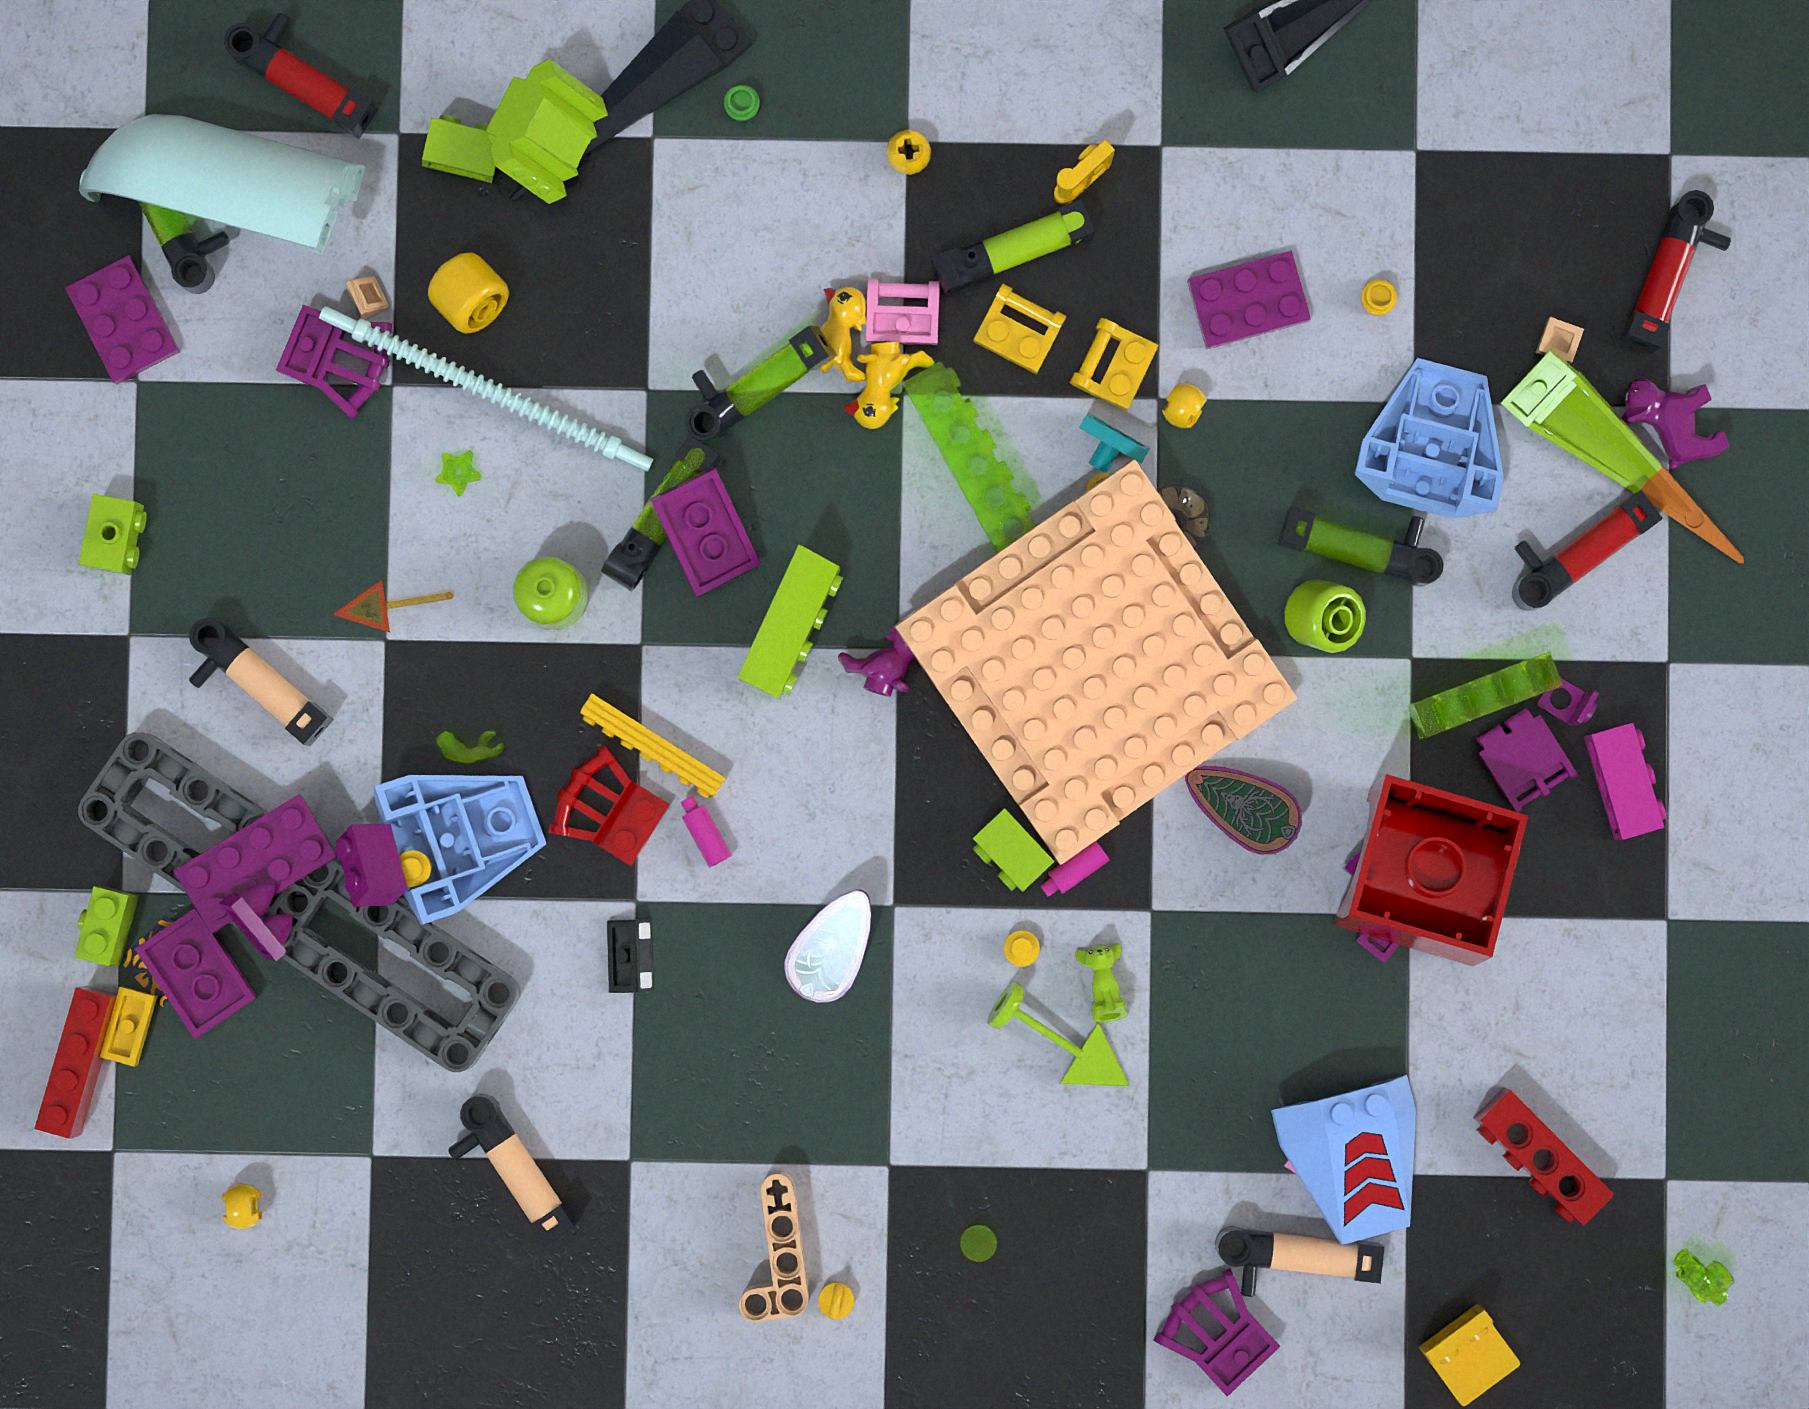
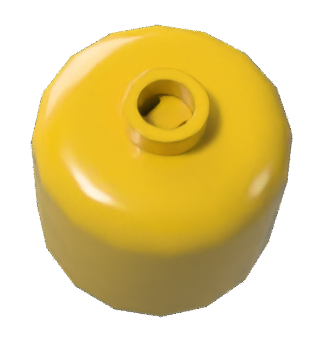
[428,252,509,334]

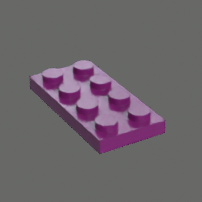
[174,794,338,933]

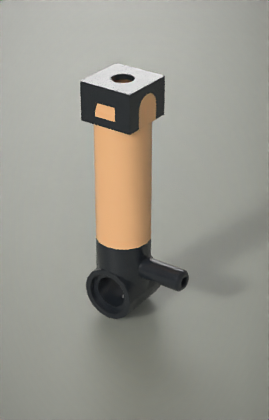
[189,618,334,746]
[448,1094,578,1247]
[1215,1226,1385,1297]

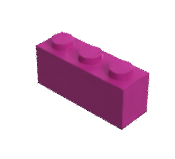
[1584,723,1666,840]

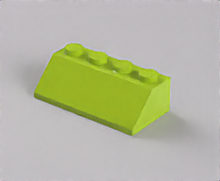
[737,545,843,700]

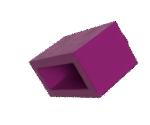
[336,824,408,907]

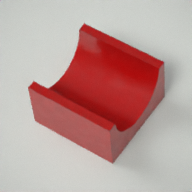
[1333,774,1528,966]

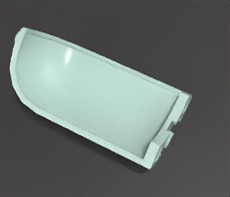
[79,114,366,255]

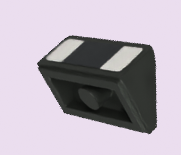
[607,919,654,993]

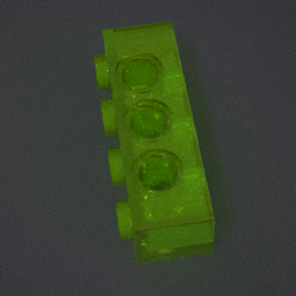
[1407,651,1563,739]

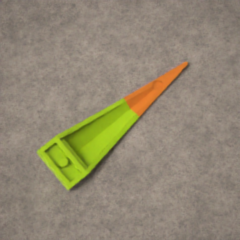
[1501,348,1744,564]

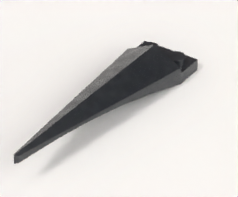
[510,0,753,201]
[1223,0,1373,93]

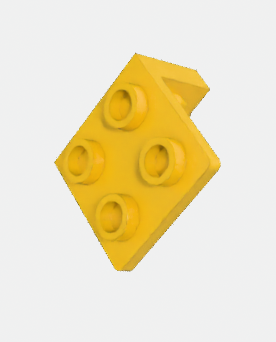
[1419,1304,1520,1406]

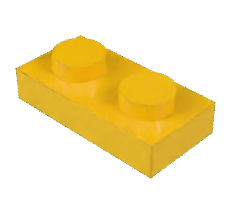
[99,986,158,1067]

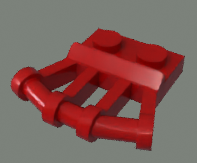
[548,744,670,866]

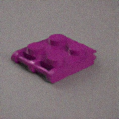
[1476,708,1578,813]

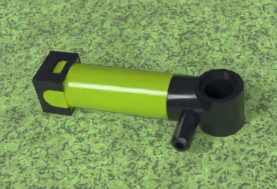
[931,199,1095,295]

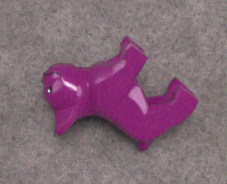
[1621,378,1730,469]

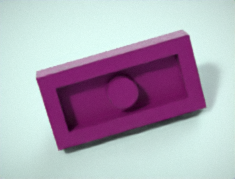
[218,883,292,961]

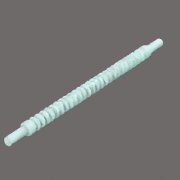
[319,306,654,472]

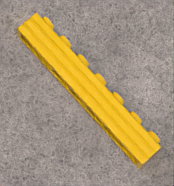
[580,694,726,799]

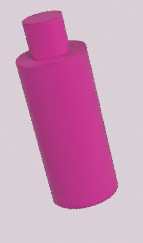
[680,796,732,868]
[1040,841,1110,897]

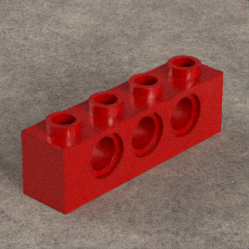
[1473,1087,1614,1226]

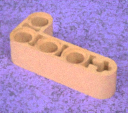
[739,1171,809,1322]

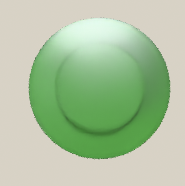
[724,85,760,121]

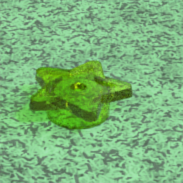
[435,451,482,496]

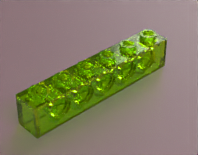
[903,361,1039,553]

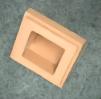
[346,276,390,320]

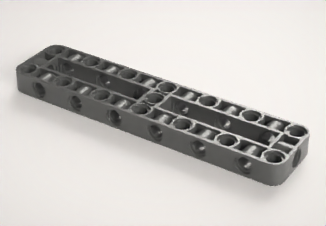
[78,732,520,1072]

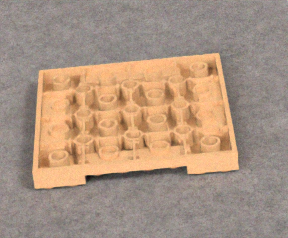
[893,459,1298,865]

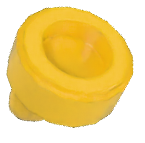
[818,1282,854,1320]

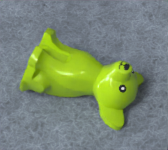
[1075,943,1129,1022]

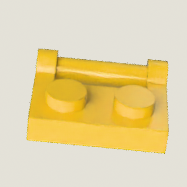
[1054,140,1115,205]
[973,284,1067,375]
[1070,318,1159,411]

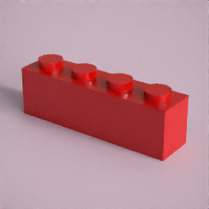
[34,986,117,1139]

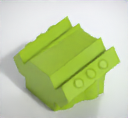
[485,59,608,204]

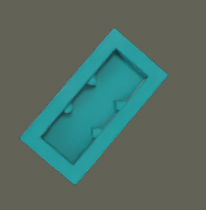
[1079,412,1150,473]

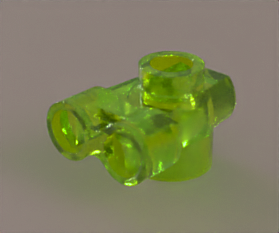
[1673,1249,1735,1307]

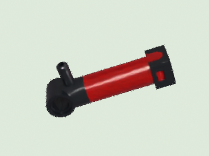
[224,13,378,139]
[1620,190,1731,353]
[1512,490,1663,611]

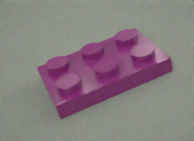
[1187,251,1311,350]
[65,255,180,385]
[648,466,760,597]
[135,908,258,1039]

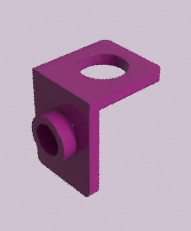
[1537,676,1599,726]

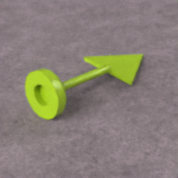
[987,981,1130,1086]

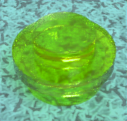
[960,1225,997,1262]

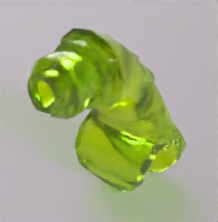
[437,731,504,763]

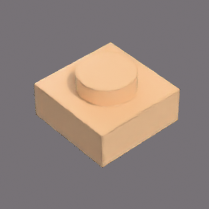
[1536,317,1584,364]

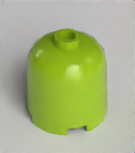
[513,556,588,630]

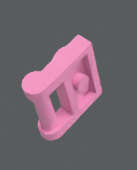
[866,279,940,345]

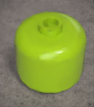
[1284,579,1366,653]

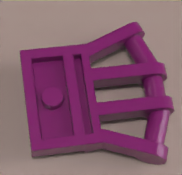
[276,304,392,419]
[1153,1268,1281,1397]

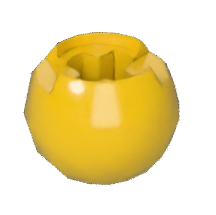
[886,129,931,175]
[1162,383,1207,429]
[221,1183,263,1230]

